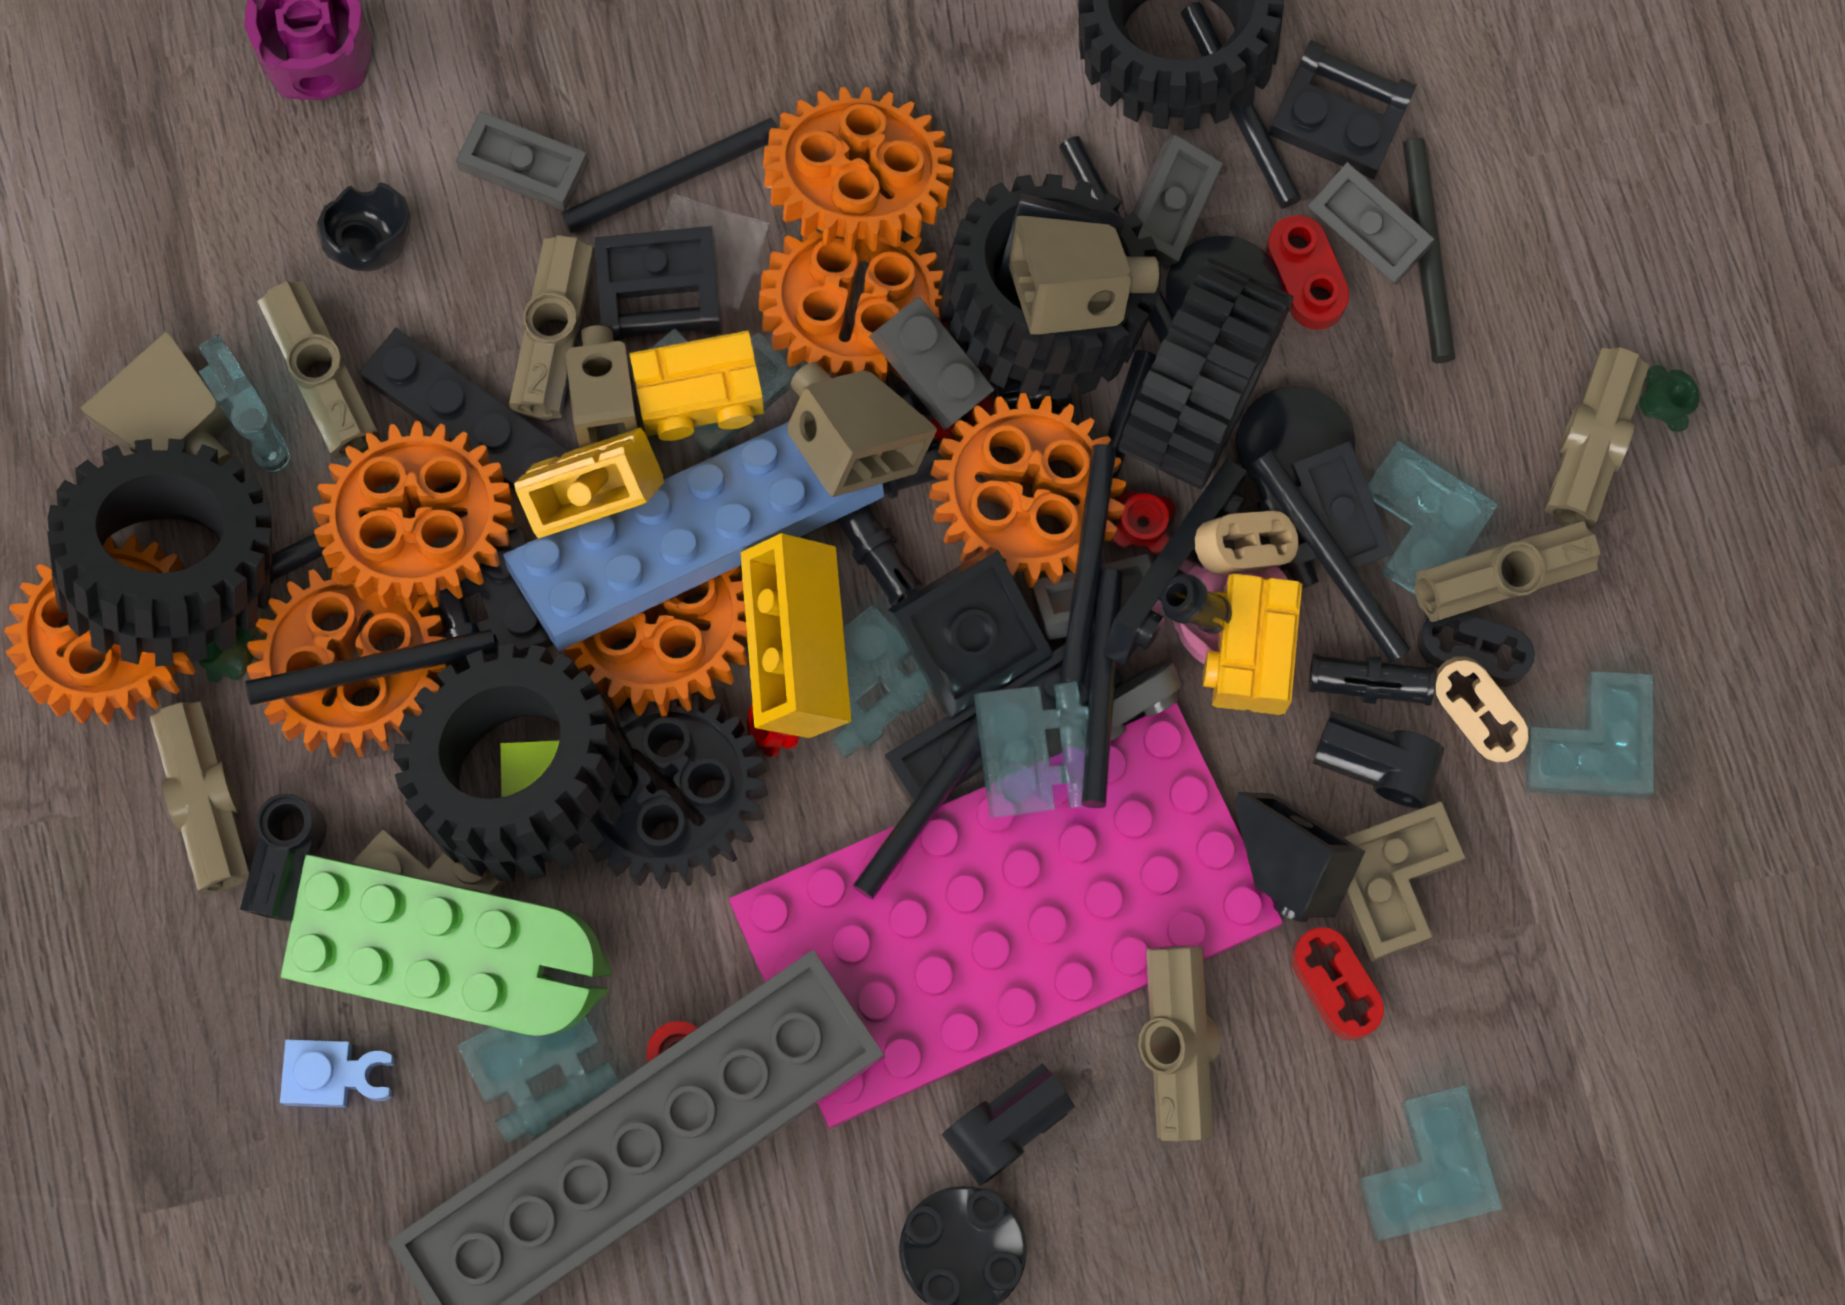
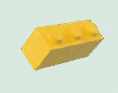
[740,533,852,738]

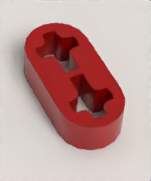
[1291,927,1384,1041]

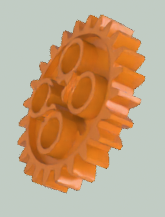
[763,87,954,252]
[758,230,948,383]
[929,393,1126,588]
[313,421,514,611]
[4,535,196,725]
[563,566,748,717]
[247,567,447,758]

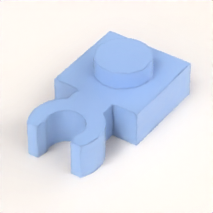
[280,1039,396,1108]

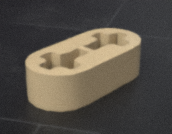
[1195,511,1298,574]
[1434,656,1529,762]

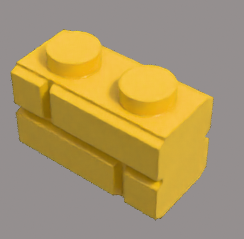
[629,330,764,441]
[514,427,664,539]
[1202,574,1302,715]

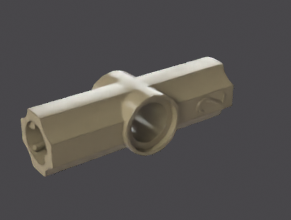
[509,235,595,421]
[257,280,380,459]
[1544,347,1650,528]
[1414,521,1601,622]
[150,701,251,894]
[1138,945,1221,1142]

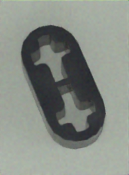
[1417,613,1535,687]

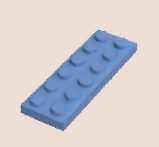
[503,422,884,652]

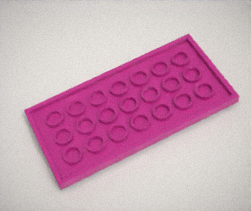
[728,703,1283,1129]

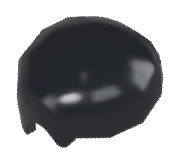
[317,182,411,271]

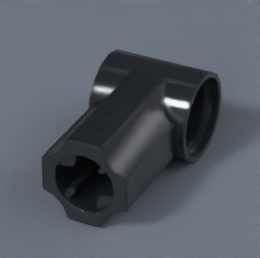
[1313,711,1445,808]
[240,794,327,922]
[942,1063,1075,1186]

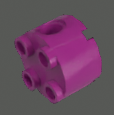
[244,0,372,100]

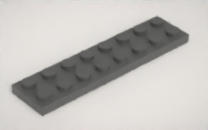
[387,950,886,1305]

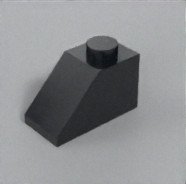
[1234,792,1366,922]

